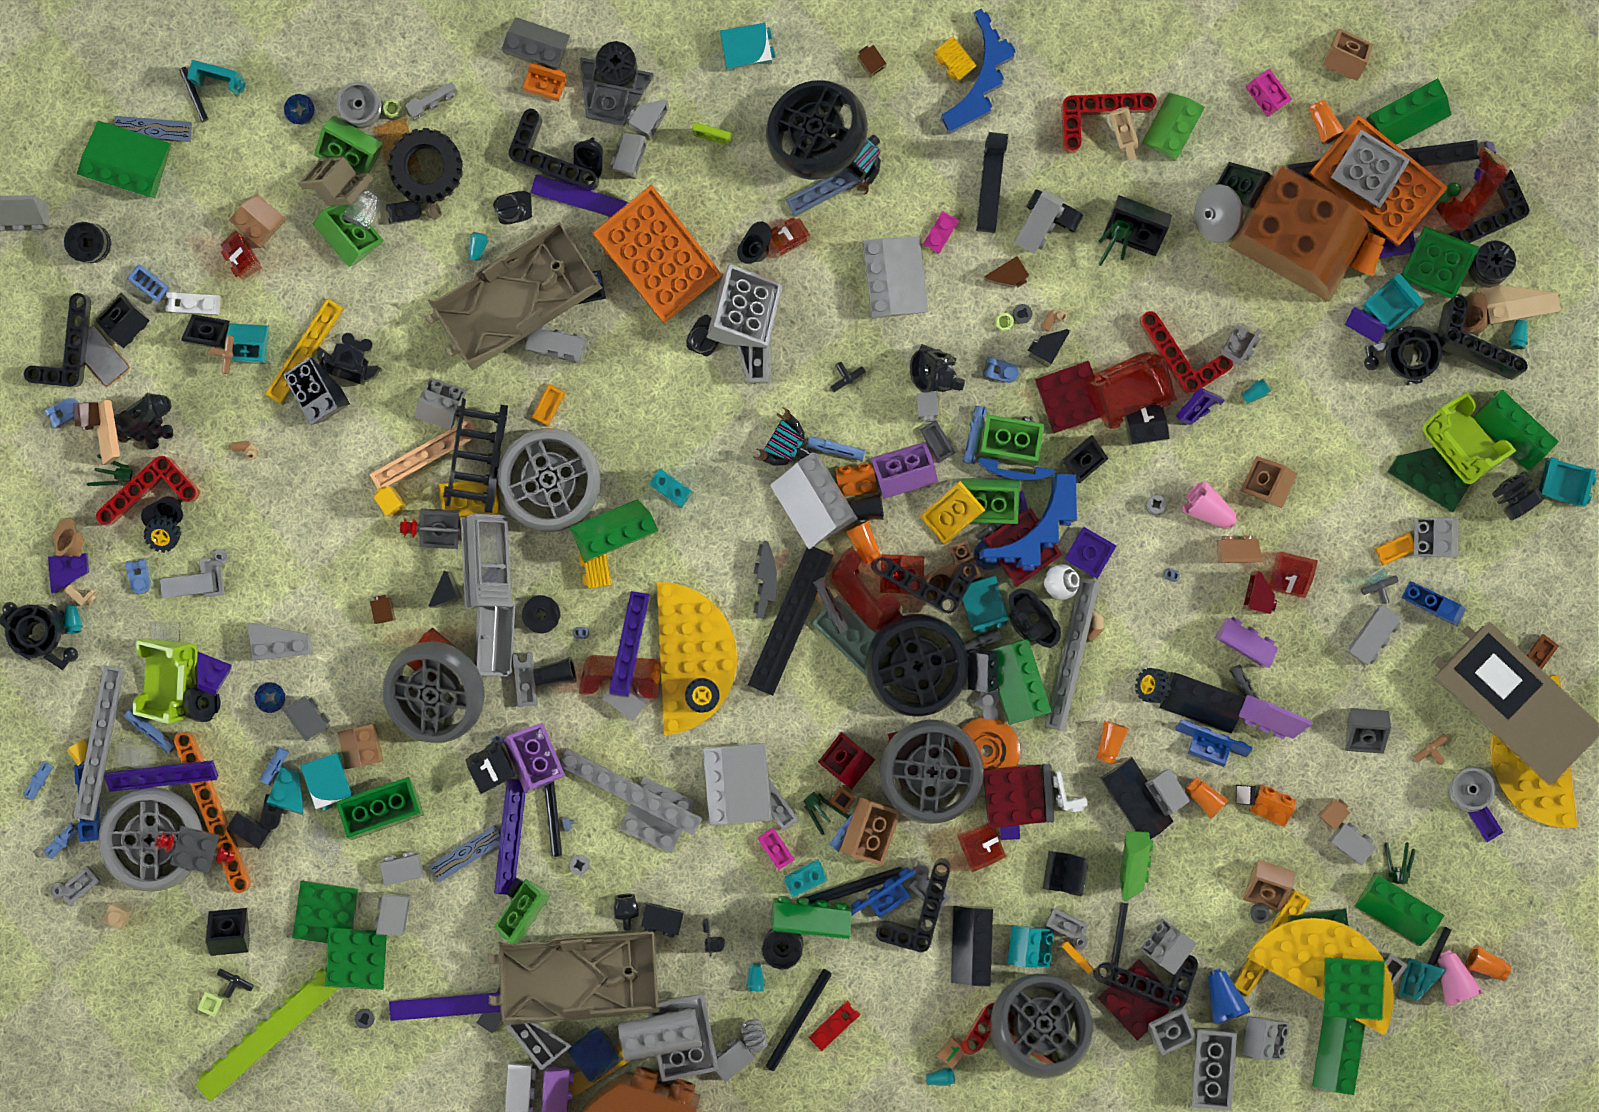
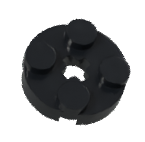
[522,595,561,634]
[184,684,221,722]

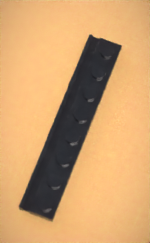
[748,547,834,696]

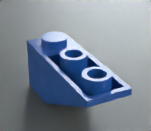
[1401,581,1466,626]

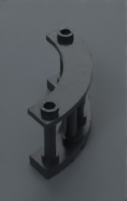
[443,398,508,513]

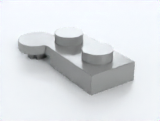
[200,549,228,597]
[974,689,1000,720]
[909,864,951,909]
[50,866,101,906]
[1045,907,1089,950]

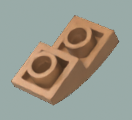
[949,541,982,582]

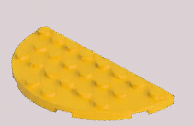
[657,582,737,735]
[1490,675,1578,828]
[1246,918,1394,1035]

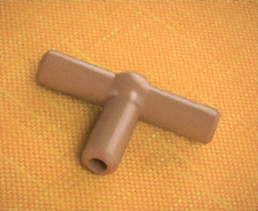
[209,335,234,374]
[1414,734,1448,765]

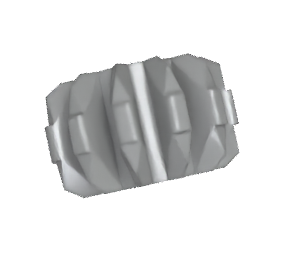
[741,1019,768,1053]

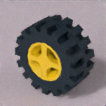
[143,515,181,553]
[1135,668,1171,703]
[685,678,720,713]

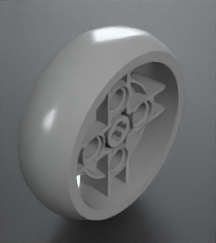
[497,428,601,532]
[98,787,203,892]

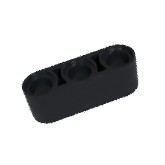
[1026,189,1084,232]

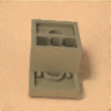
[298,156,373,206]

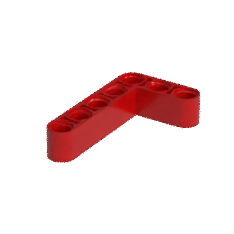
[1061,93,1157,154]
[1140,311,1233,394]
[96,456,200,525]
[961,1003,1061,1064]

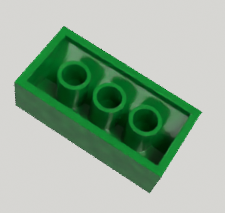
[1366,78,1452,145]
[1473,389,1559,471]
[569,499,659,563]
[991,639,1052,725]
[336,777,424,840]
[1355,873,1445,946]
[770,896,851,939]
[1312,1016,1365,1095]

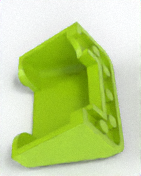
[1423,392,1516,484]
[133,638,198,724]

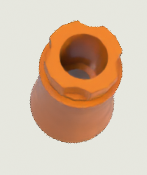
[1309,100,1345,145]
[1350,232,1386,276]
[845,520,881,564]
[1096,720,1129,764]
[1185,777,1229,819]
[1465,945,1511,981]

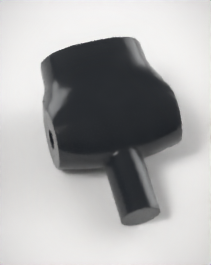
[613,893,639,931]

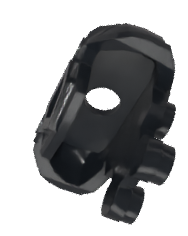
[317,333,382,385]
[910,347,965,393]
[114,392,174,449]
[1009,588,1061,648]

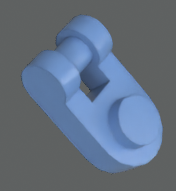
[982,357,1019,383]
[44,398,79,429]
[125,558,151,594]

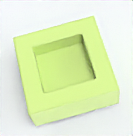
[197,991,224,1017]

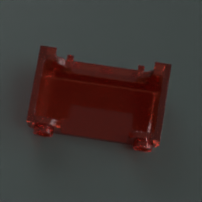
[1436,145,1511,231]
[1085,352,1177,429]
[829,547,904,631]
[579,655,661,699]

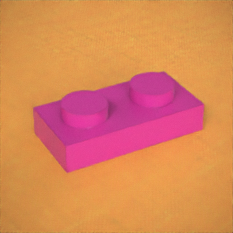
[923,211,959,254]
[757,827,795,870]

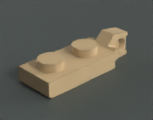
[1110,106,1139,161]

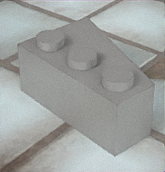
[525,326,588,364]
[736,336,771,383]
[248,622,313,661]
[505,1023,572,1071]

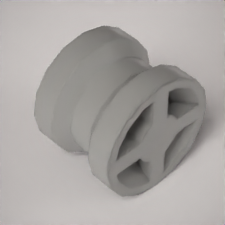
[1146,495,1166,515]
[570,854,590,875]

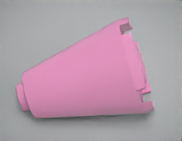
[1182,480,1237,529]
[1438,950,1483,1007]

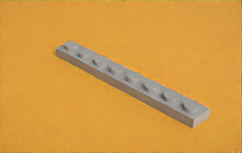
[1045,578,1100,732]
[74,665,125,821]
[560,748,703,836]

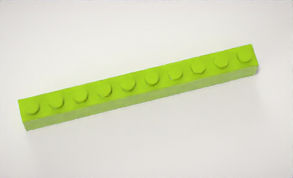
[195,968,339,1102]

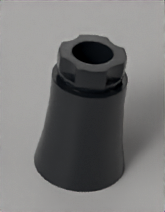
[848,493,884,521]
[533,657,577,687]

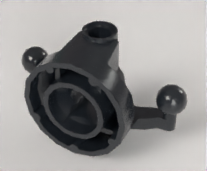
[1364,326,1452,386]
[0,602,78,670]

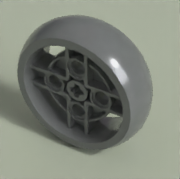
[383,641,485,743]
[880,719,984,824]
[990,973,1093,1079]

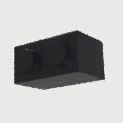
[968,648,999,693]
[227,810,273,849]
[641,902,684,937]

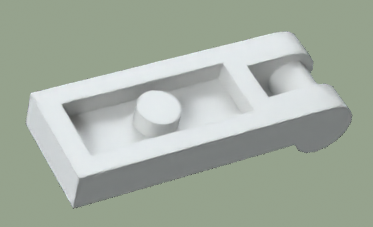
[165,292,220,315]

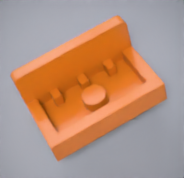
[523,63,566,102]
[835,463,877,497]
[1249,785,1295,827]

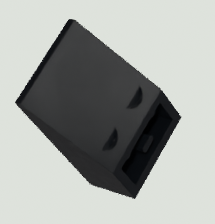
[283,357,350,425]

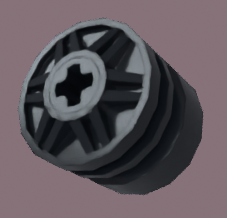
[595,41,638,86]
[64,221,112,264]
[1468,240,1516,288]
[1492,471,1545,521]
[762,928,804,970]

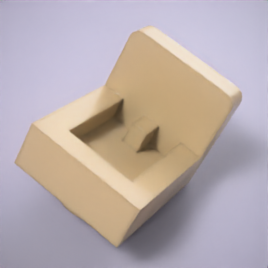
[65,584,98,606]

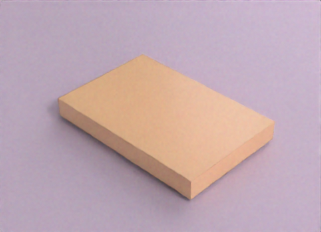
[96,400,120,465]

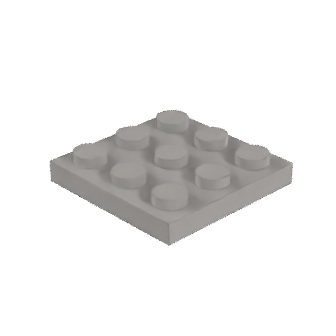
[1330,130,1410,209]
[619,777,696,853]

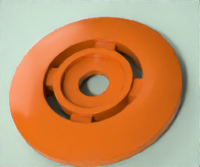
[953,717,1020,784]

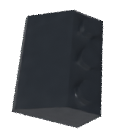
[1103,195,1172,257]

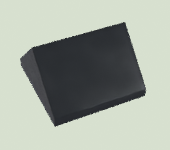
[182,314,230,350]
[1061,435,1108,483]
[428,571,462,608]

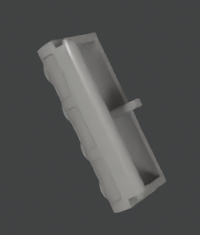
[474,600,515,677]
[618,1008,702,1062]

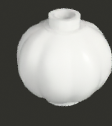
[1044,564,1079,600]

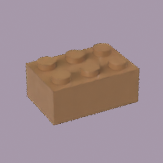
[840,796,901,866]

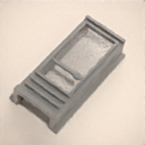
[461,514,513,610]

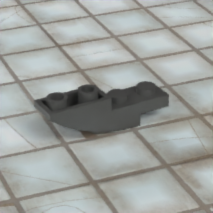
[753,541,777,619]

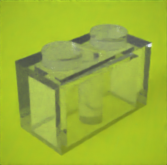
[113,738,158,768]

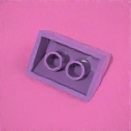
[871,442,938,499]
[1214,617,1278,668]
[1239,695,1313,739]
[503,723,565,794]
[542,1065,574,1112]

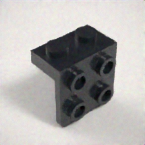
[1043,851,1088,896]

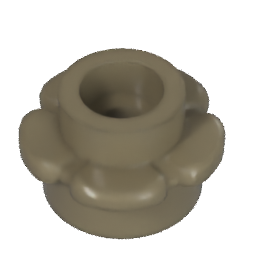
[425,202,442,220]

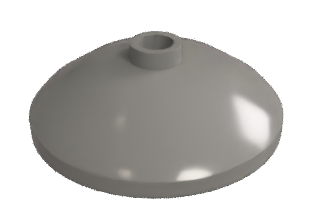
[1195,184,1243,243]

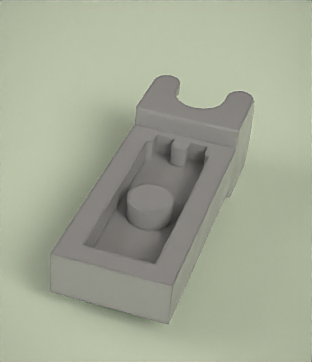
[405,82,458,121]
[513,653,538,707]
[768,777,799,831]

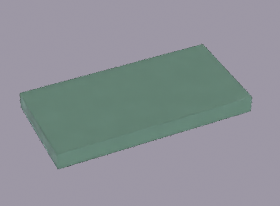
[812,596,893,676]

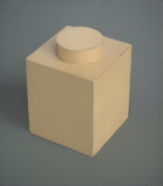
[102,902,133,930]

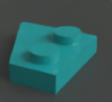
[267,767,304,815]
[1398,958,1446,1001]

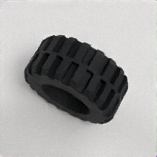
[388,128,463,204]

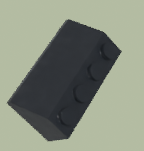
[1159,672,1246,734]
[1100,757,1174,840]
[951,905,993,987]

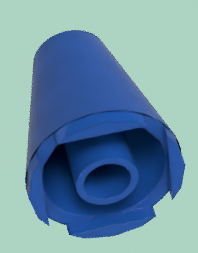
[1207,968,1250,1024]

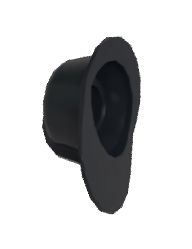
[573,137,603,181]
[493,191,532,225]
[737,221,772,264]
[686,314,719,357]
[141,496,183,526]

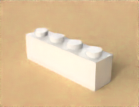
[505,1062,536,1112]

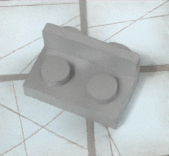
[1221,324,1261,365]

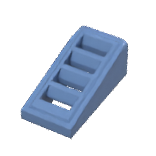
[127,264,170,303]

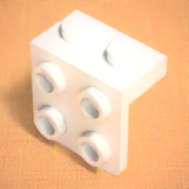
[1052,770,1088,812]

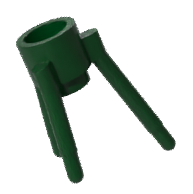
[1098,220,1132,266]
[86,454,133,486]
[803,792,850,835]
[1385,842,1416,884]

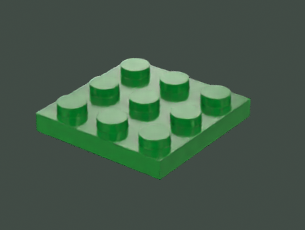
[1401,226,1479,298]
[292,880,359,943]
[324,928,387,990]
[1322,957,1385,1020]

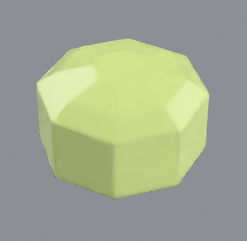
[382,99,402,119]
[995,313,1014,332]

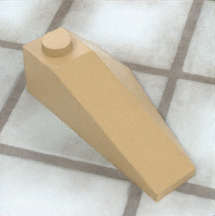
[1478,285,1561,326]

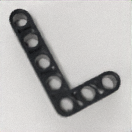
[508,108,599,191]
[976,132,1008,233]
[1447,167,1530,243]
[23,293,91,387]
[1437,295,1528,380]
[871,557,976,614]
[876,858,951,952]
[1093,955,1198,1011]

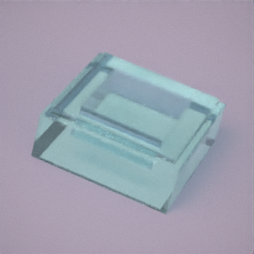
[1365,568,1388,585]

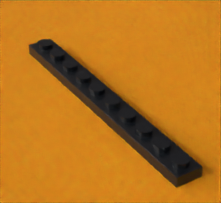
[1286,140,1480,182]

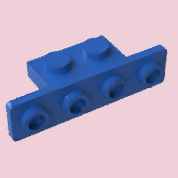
[1175,720,1253,767]
[850,866,916,918]

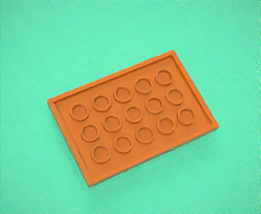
[1309,115,1448,247]
[592,184,723,324]

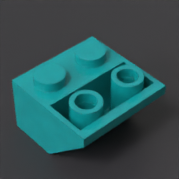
[225,323,269,364]
[1007,925,1054,968]

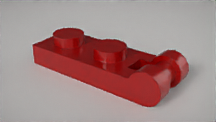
[808,1000,861,1052]

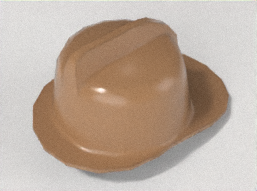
[1463,292,1489,336]
[53,517,84,557]
[924,564,963,600]

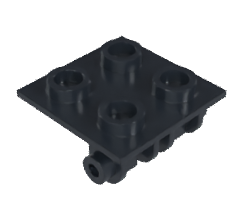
[703,914,725,957]

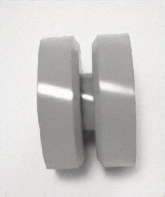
[337,82,383,128]
[1448,768,1495,813]

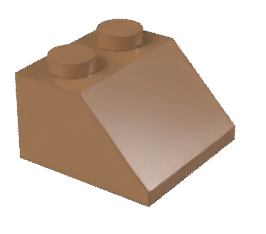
[1323,28,1373,81]
[229,194,287,248]
[1241,456,1298,508]
[1217,536,1262,563]
[338,724,384,769]
[1243,859,1295,912]

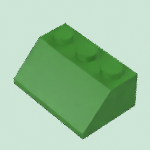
[1142,93,1205,161]
[314,115,383,174]
[312,204,384,267]
[979,414,1044,466]
[961,478,1020,524]
[1120,831,1153,901]
[494,879,550,944]

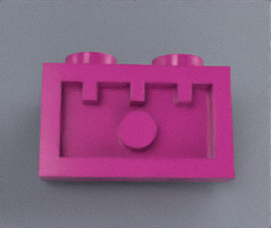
[1246,69,1292,117]

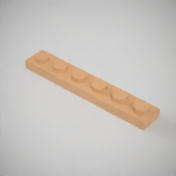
[370,419,477,489]

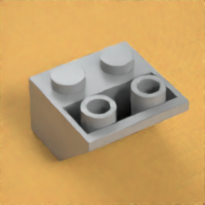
[415,378,467,430]
[1414,518,1459,557]
[374,892,411,935]
[1140,918,1197,975]
[1242,1016,1289,1060]

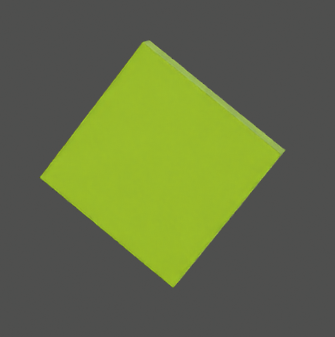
[692,122,732,146]

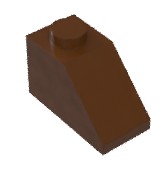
[984,256,1029,288]

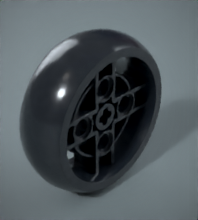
[766,80,868,180]
[865,614,969,717]

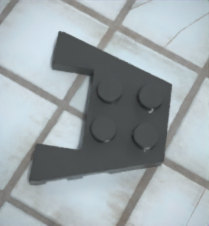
[580,57,654,126]

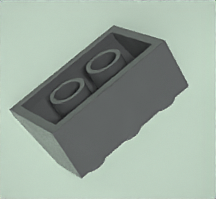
[502,17,570,70]

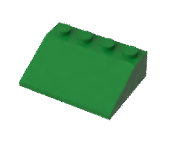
[77,121,172,198]

